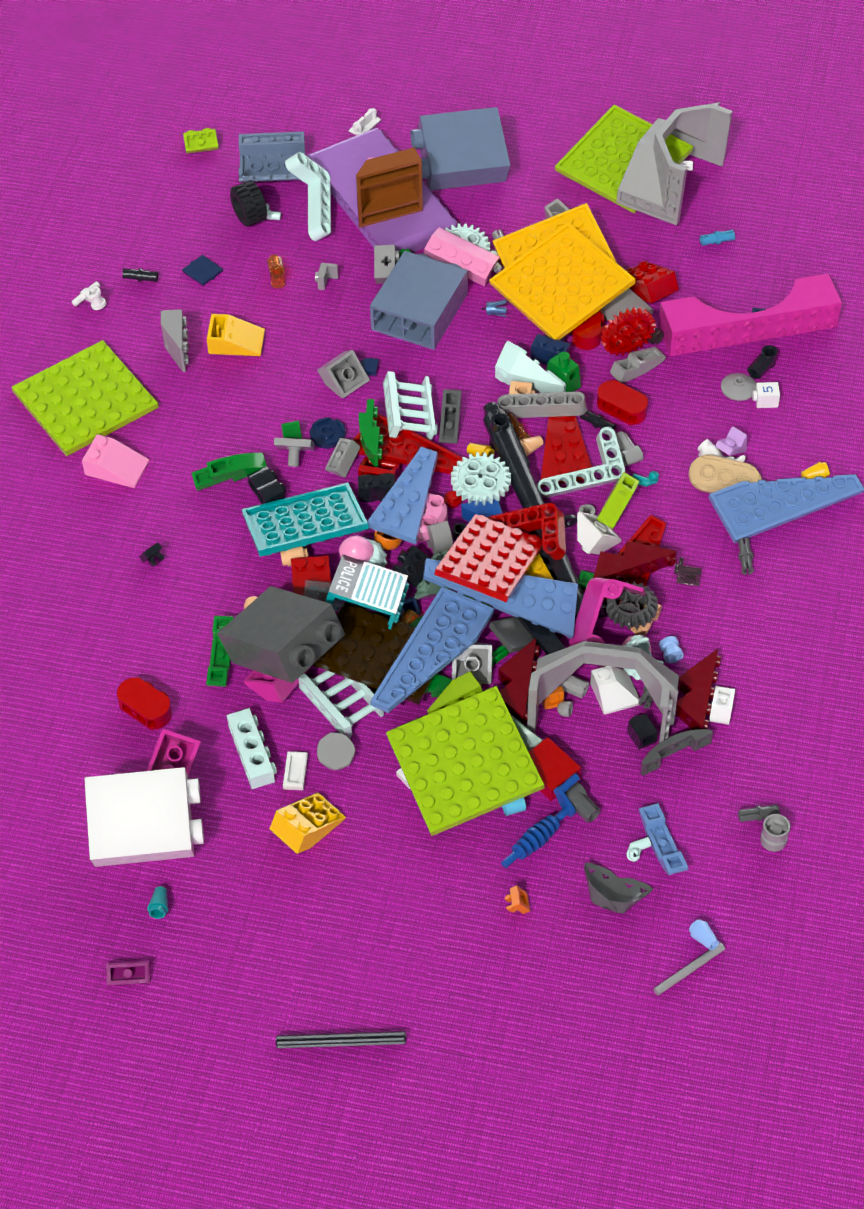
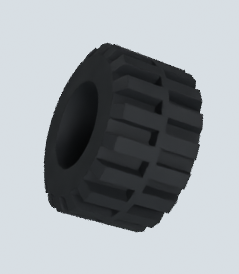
[230,180,267,227]

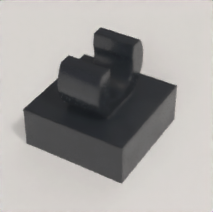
[139,542,164,567]

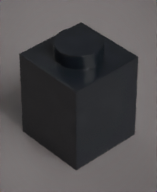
[627,714,658,750]

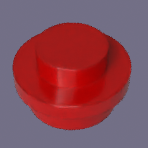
[444,491,462,508]

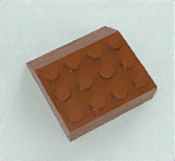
[356,147,423,228]

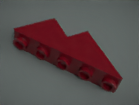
[593,541,677,582]
[498,639,540,725]
[675,649,721,730]

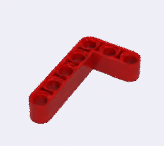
[486,503,566,560]

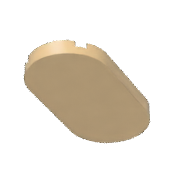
[688,455,762,493]

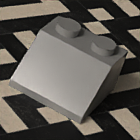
[317,350,370,398]

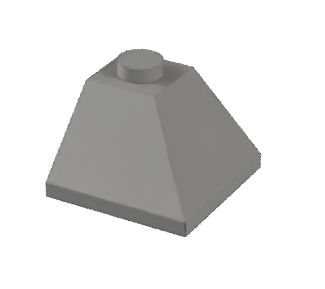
[452,642,492,684]

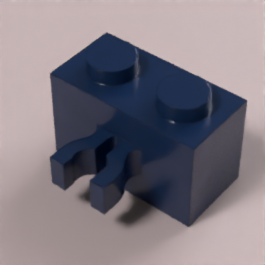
[530,334,570,365]

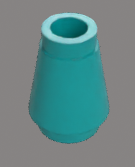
[147,886,168,919]

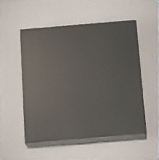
[489,617,538,653]

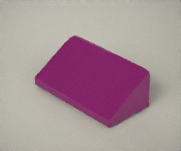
[106,960,151,985]

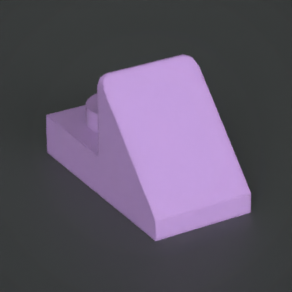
[715,427,747,455]

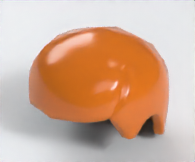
[374,530,402,550]

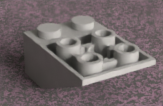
[161,309,189,372]

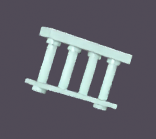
[383,371,438,441]
[298,670,384,738]

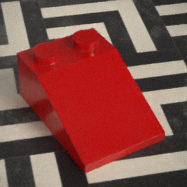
[291,555,333,607]

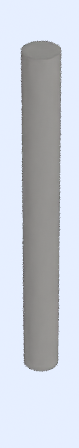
[653,943,725,996]

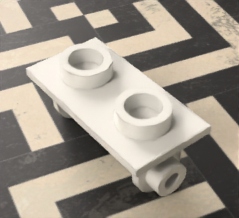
[349,108,381,135]

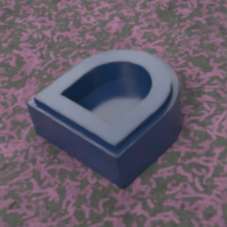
[360,358,379,376]

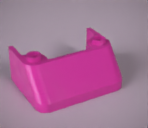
[569,578,646,646]

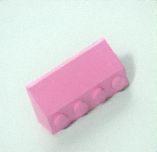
[424,227,500,287]

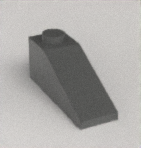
[439,389,462,444]

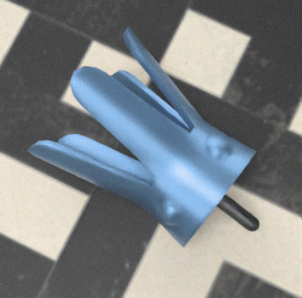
[481,299,507,317]

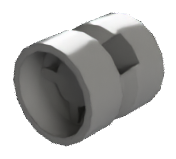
[760,814,790,852]

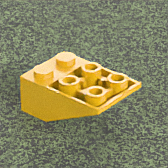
[207,314,265,356]
[269,793,346,854]

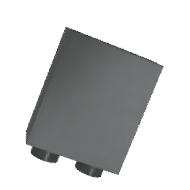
[217,586,345,683]

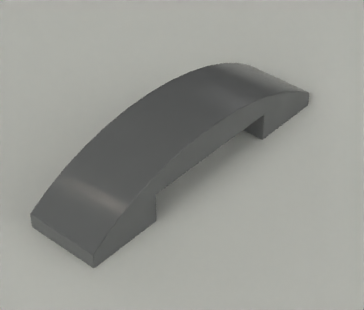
[641,729,713,776]

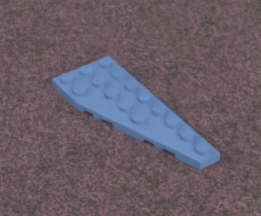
[708,474,864,544]
[370,587,494,713]

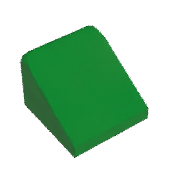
[281,421,302,439]

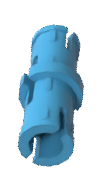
[699,229,735,246]

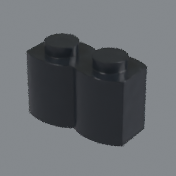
[247,466,286,504]
[358,473,395,503]

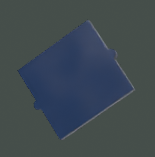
[182,255,223,286]

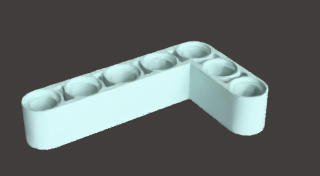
[285,152,331,241]
[537,427,625,498]

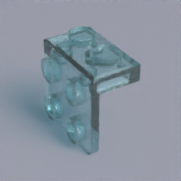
[303,580,344,611]

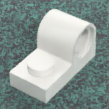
[709,686,735,725]

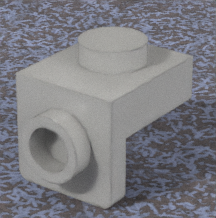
[315,263,339,290]

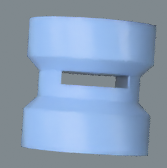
[659,636,684,663]

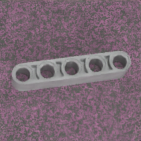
[497,392,587,418]

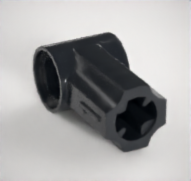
[747,345,777,379]

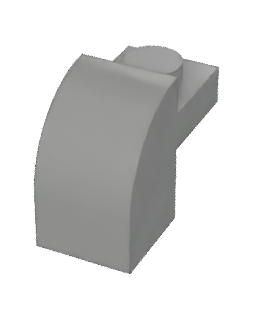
[426,521,453,554]

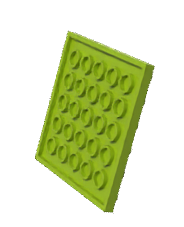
[555,105,693,213]
[12,340,159,457]
[386,686,545,836]

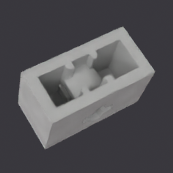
[374,245,399,284]

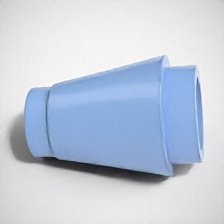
[689,920,719,950]

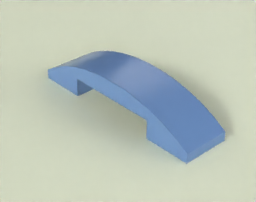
[639,803,688,875]

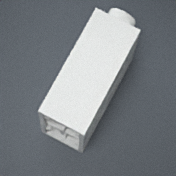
[85,767,204,867]

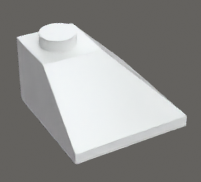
[577,511,622,555]
[590,666,639,715]

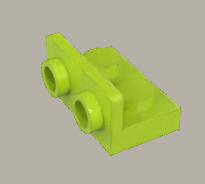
[183,128,218,154]

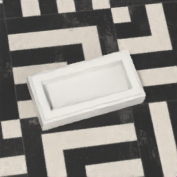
[283,751,308,790]

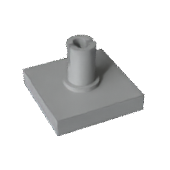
[274,438,315,467]

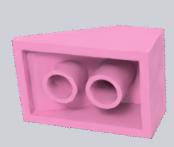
[82,435,150,488]

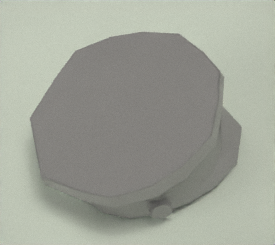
[317,733,356,770]

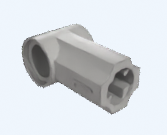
[616,431,643,467]
[558,675,589,698]

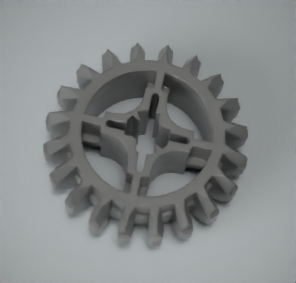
[606,581,658,629]

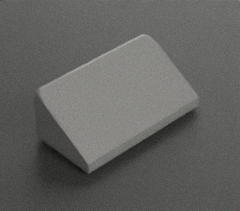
[325,438,360,477]

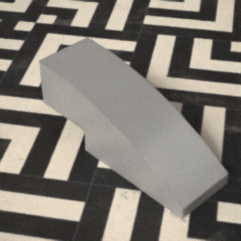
[610,347,666,383]

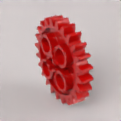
[600,307,656,356]

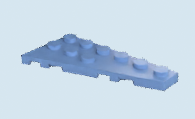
[367,447,438,544]

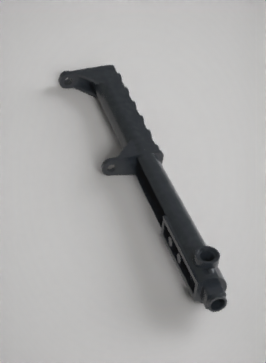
[483,402,608,625]

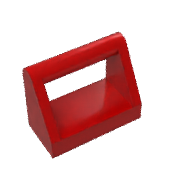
[358,457,401,482]

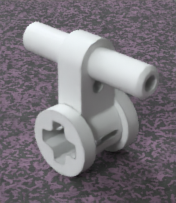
[72,282,106,310]

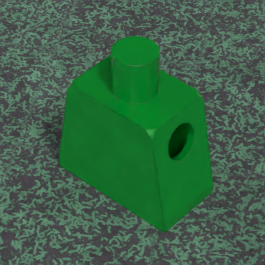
[546,352,581,392]

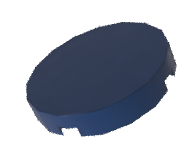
[309,417,346,449]

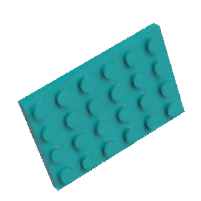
[241,482,369,557]

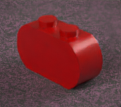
[572,309,604,350]
[597,380,648,425]
[117,677,172,730]

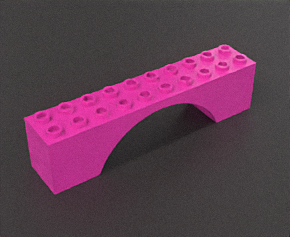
[658,273,842,356]

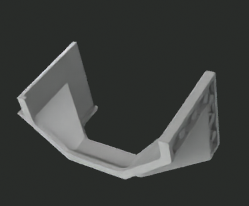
[616,102,733,225]
[527,641,679,743]

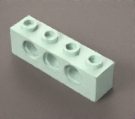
[227,708,277,789]

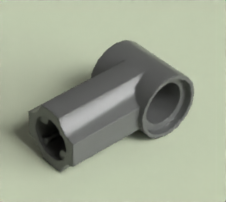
[565,783,600,823]

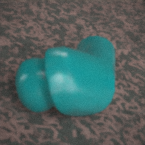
[632,471,659,487]

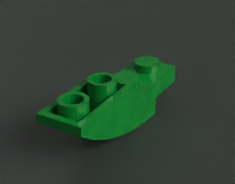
[359,399,383,467]
[191,453,267,491]

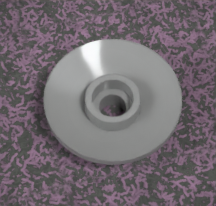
[721,373,756,401]

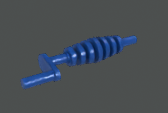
[501,773,580,868]

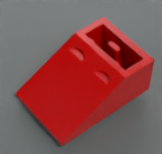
[625,261,679,304]

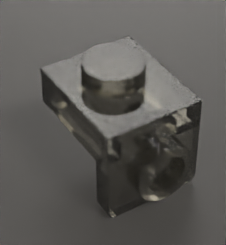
[674,557,701,586]

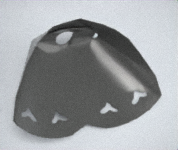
[584,863,653,914]

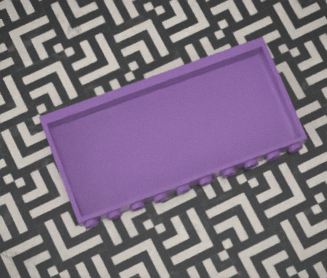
[307,128,457,264]

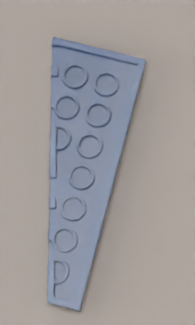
[423,558,578,639]

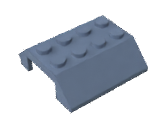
[239,132,305,183]

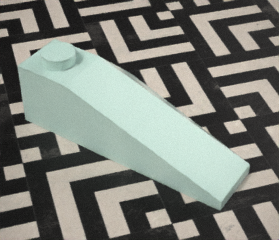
[495,341,566,393]

